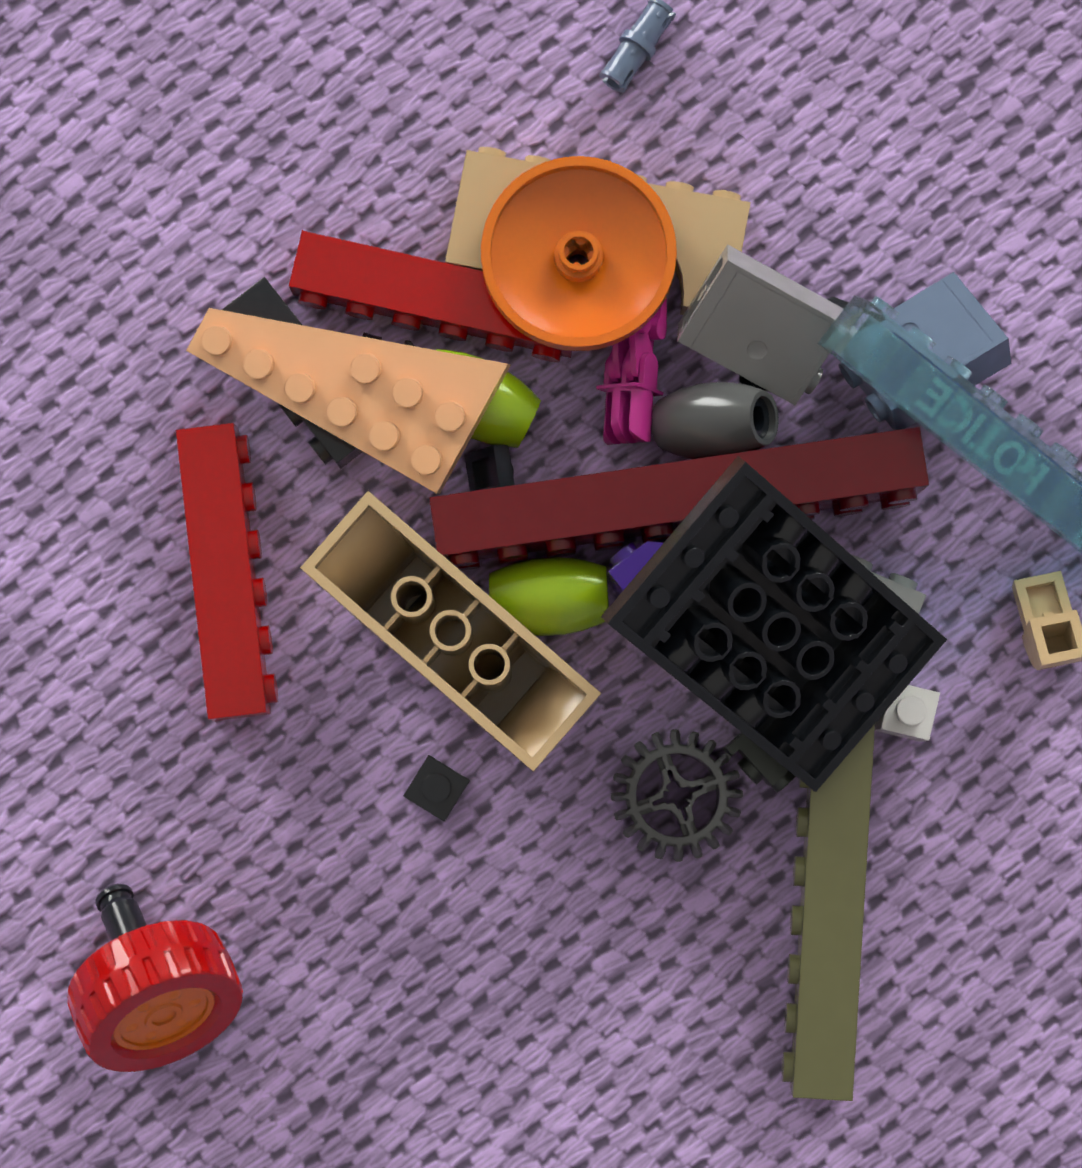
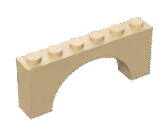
[445,147,751,315]

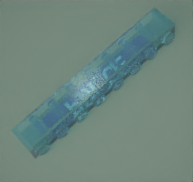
[818,295,1082,554]

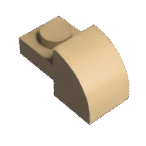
[1011,571,1082,670]

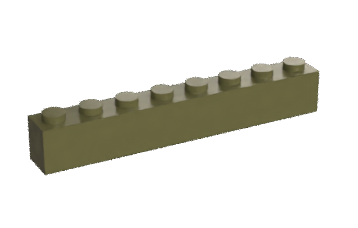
[782,724,875,1101]

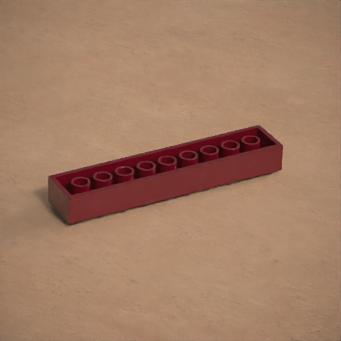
[429,427,929,571]

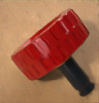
[67,883,243,1072]

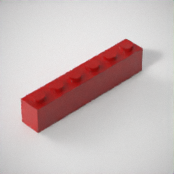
[289,230,572,362]
[176,423,278,721]

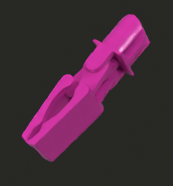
[596,297,667,445]

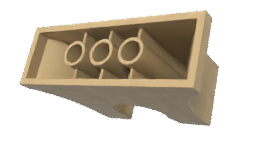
[300,491,601,772]

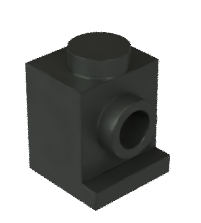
[722,732,796,793]

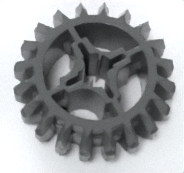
[611,729,743,862]

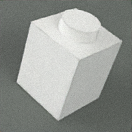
[875,685,940,742]

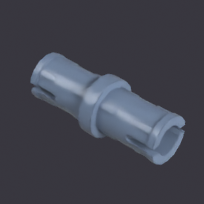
[599,0,676,93]

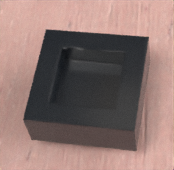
[464,445,515,491]
[403,755,470,822]

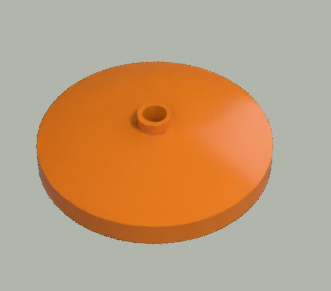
[481,156,677,351]

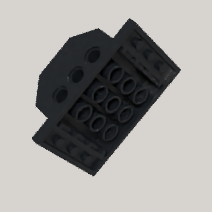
[601,456,947,792]

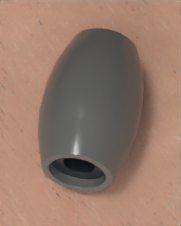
[651,382,779,459]

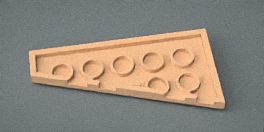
[186,308,511,494]

